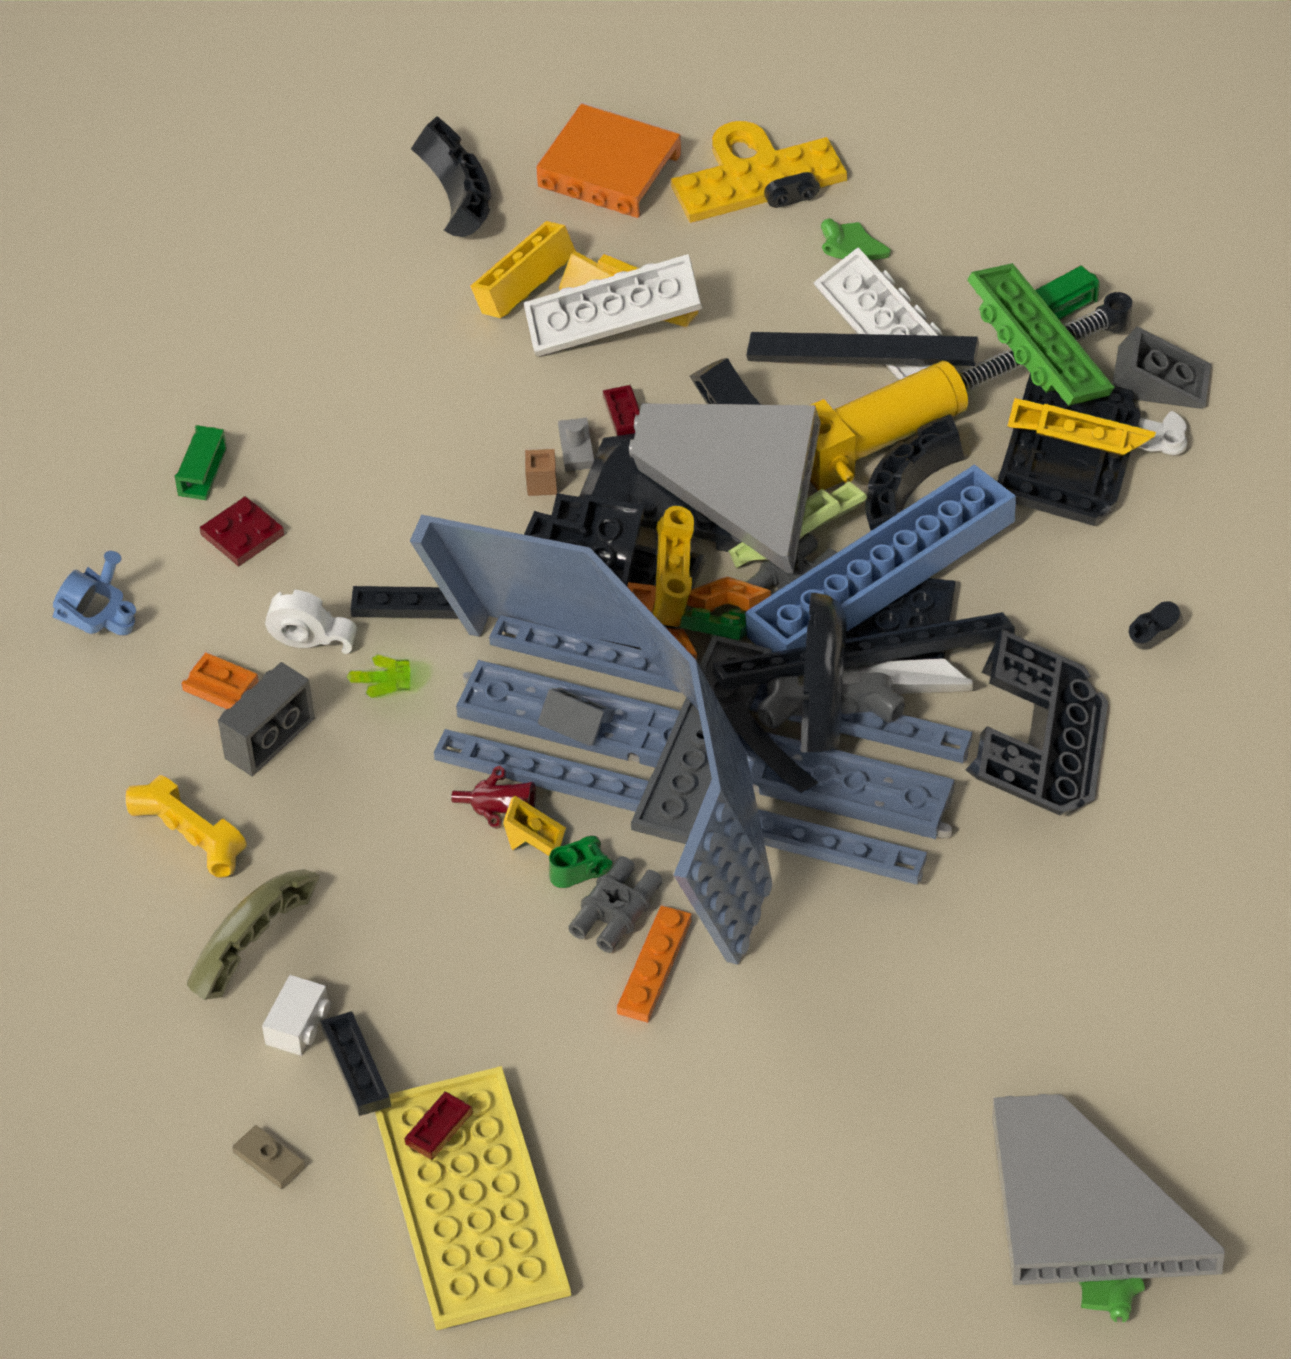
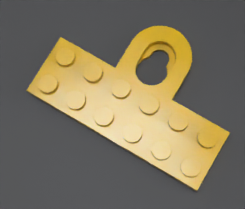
[671,121,847,223]

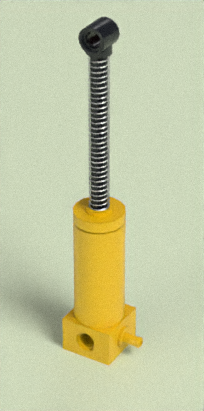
[810,292,1133,491]

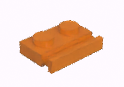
[181,652,259,709]

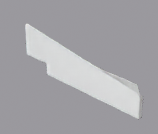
[843,659,973,694]

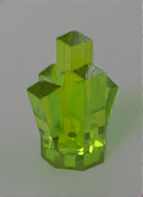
[346,653,411,698]

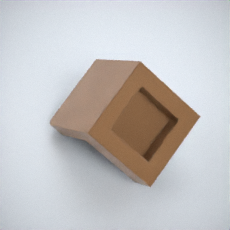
[525,449,557,496]

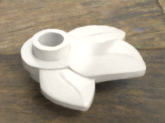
[1139,411,1187,455]

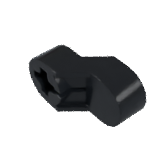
[1128,601,1183,650]

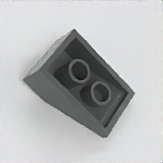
[1112,326,1211,409]

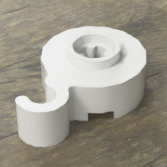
[265,590,357,654]

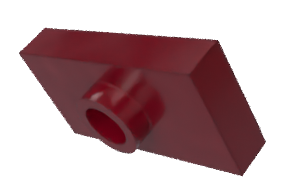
[603,384,640,436]
[404,1091,473,1160]

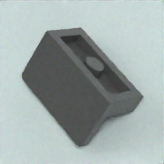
[538,688,616,746]

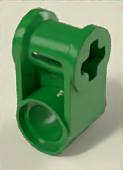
[549,835,612,888]

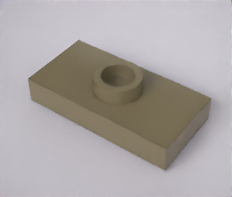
[232,1125,305,1189]

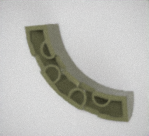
[187,869,320,1000]

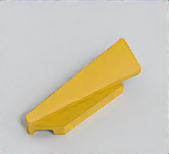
[559,251,698,327]
[1007,398,1156,456]

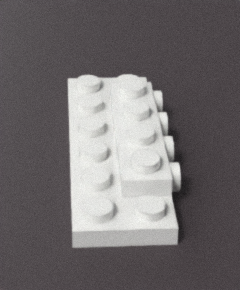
[813,248,943,380]
[523,254,703,357]

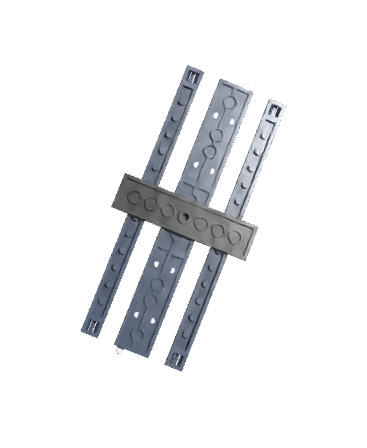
[434,615,972,885]

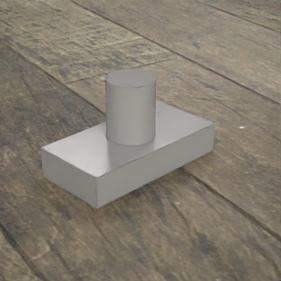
[558,417,594,472]

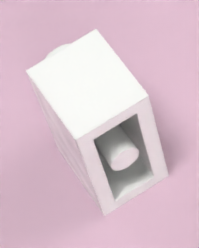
[262,975,331,1056]

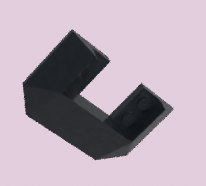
[965,630,1108,816]

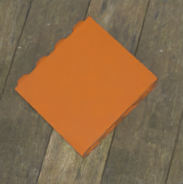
[536,104,681,218]

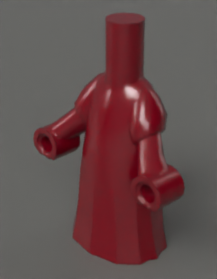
[451,766,536,829]

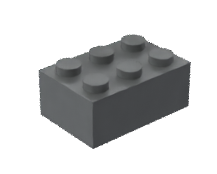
[218,662,315,777]

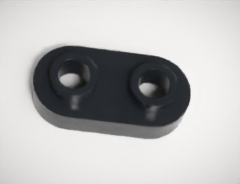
[764,172,820,208]

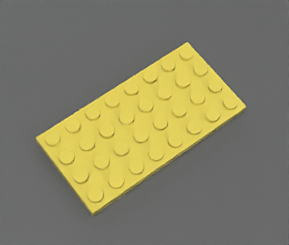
[375,1066,571,1331]

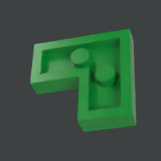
[680,608,747,640]

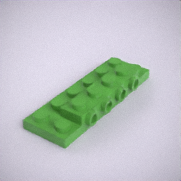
[967,263,1115,406]

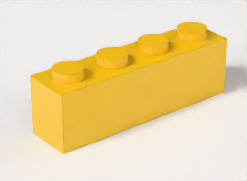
[470,221,576,318]

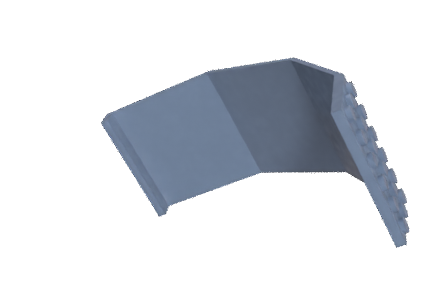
[410,514,772,965]

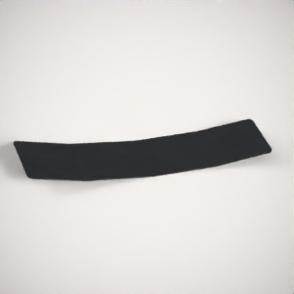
[723,701,818,793]

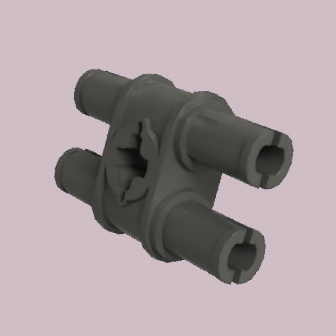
[745,533,837,595]
[568,856,662,953]

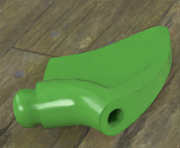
[821,218,891,260]
[1079,1278,1145,1323]

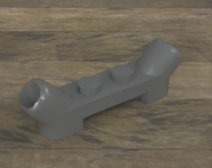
[757,672,905,729]

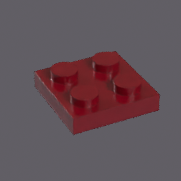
[199,496,285,567]

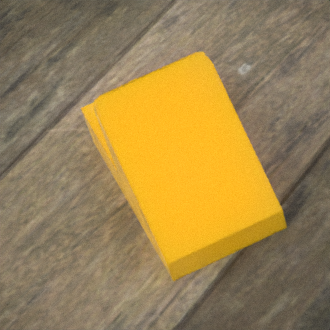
[503,796,566,856]

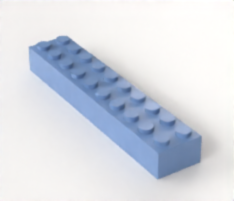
[746,464,1016,652]

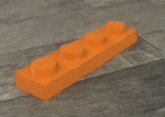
[617,905,692,1023]

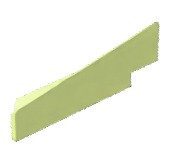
[729,481,867,568]

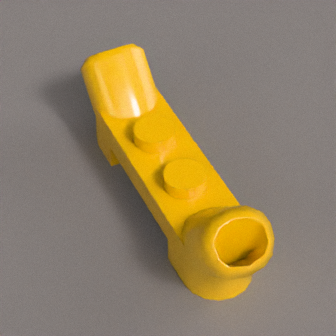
[653,506,694,627]
[126,775,247,878]

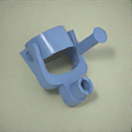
[52,550,136,636]

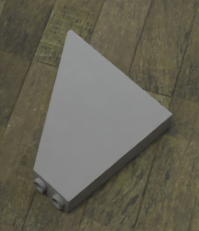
[629,403,821,573]
[992,1094,1225,1285]

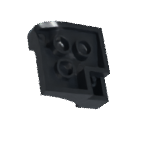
[543,493,645,586]

